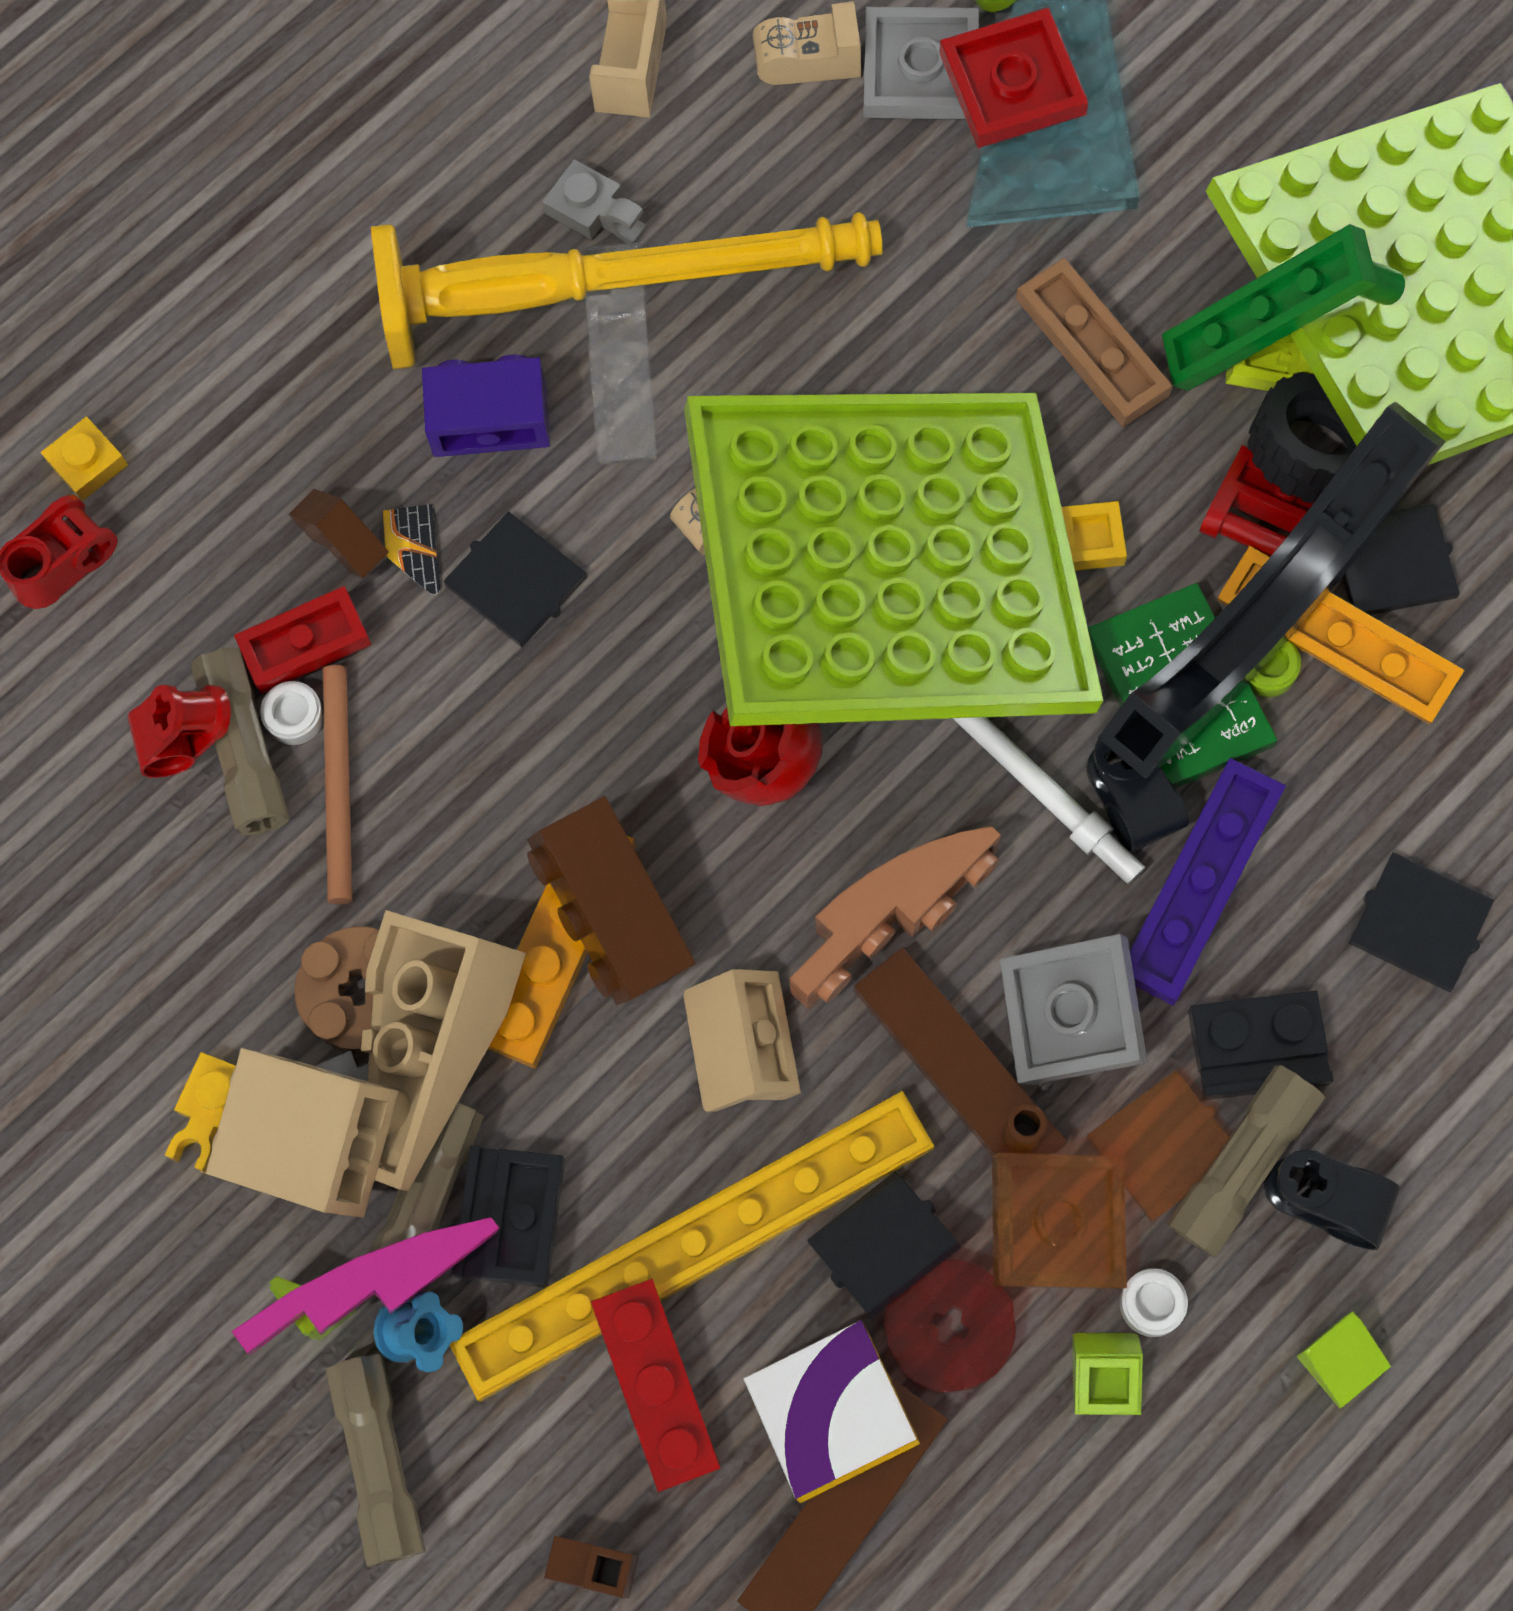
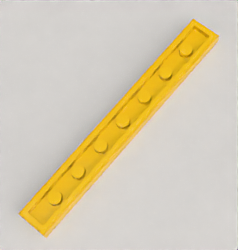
[450,1091,934,1402]

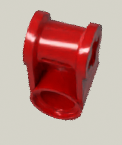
[0,495,118,609]
[127,684,231,778]

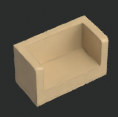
[589,0,667,118]

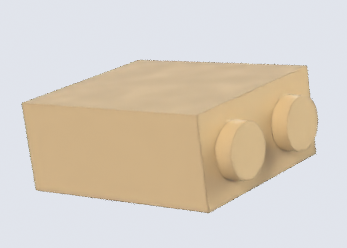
[205,1048,399,1218]

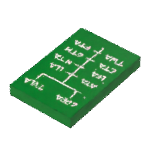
[1088,583,1278,788]

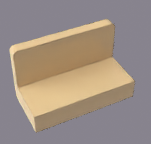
[683,969,801,1112]

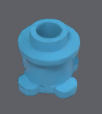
[373,1292,463,1372]

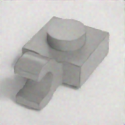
[542,159,647,245]

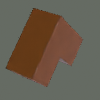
[288,489,389,578]
[544,1536,639,1599]

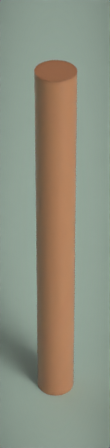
[323,665,353,905]

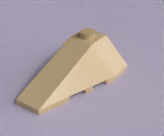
[361,910,526,1191]

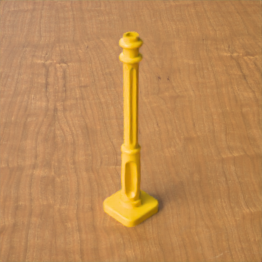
[371,212,882,370]

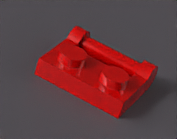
[1199,445,1314,557]

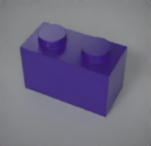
[422,354,550,457]

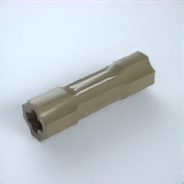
[190,648,290,836]
[1166,1065,1325,1258]
[370,1103,484,1298]
[326,1353,426,1567]

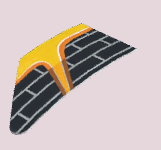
[383,504,440,594]

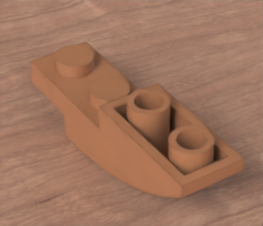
[789,826,1001,1010]

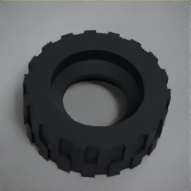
[1247,371,1357,504]

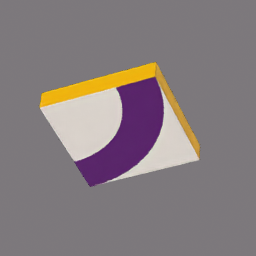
[743,1320,920,1503]

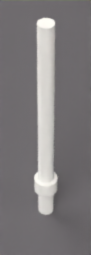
[952,717,1145,885]

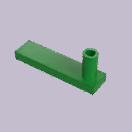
[1162,224,1405,391]

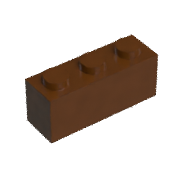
[527,796,696,1005]

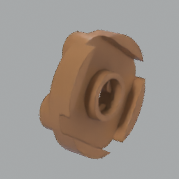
[294,927,379,1054]

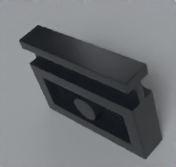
[1188,990,1334,1101]
[452,1145,565,1288]

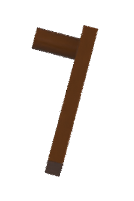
[854,947,1067,1186]

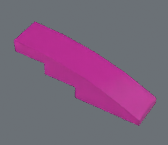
[231,1217,499,1356]

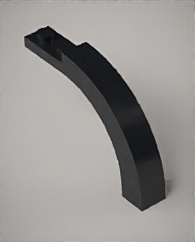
[1098,402,1446,779]

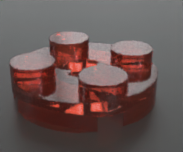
[884,1259,1016,1394]

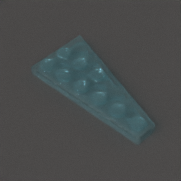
[967,0,1140,228]

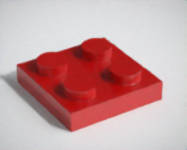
[939,7,1089,148]

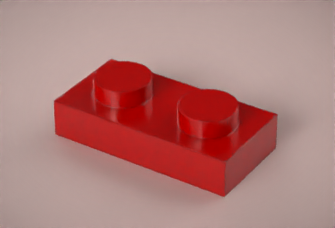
[234,586,372,694]

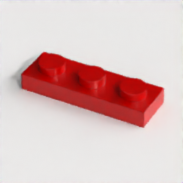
[590,1278,721,1492]

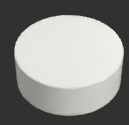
[260,681,324,745]
[1120,1269,1188,1337]

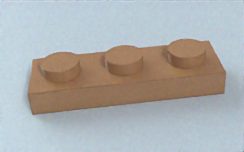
[1016,258,1173,428]

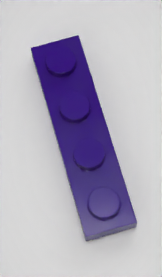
[1130,758,1286,1006]

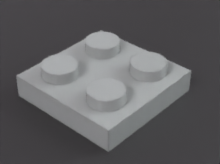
[863,7,979,119]
[1000,934,1148,1086]

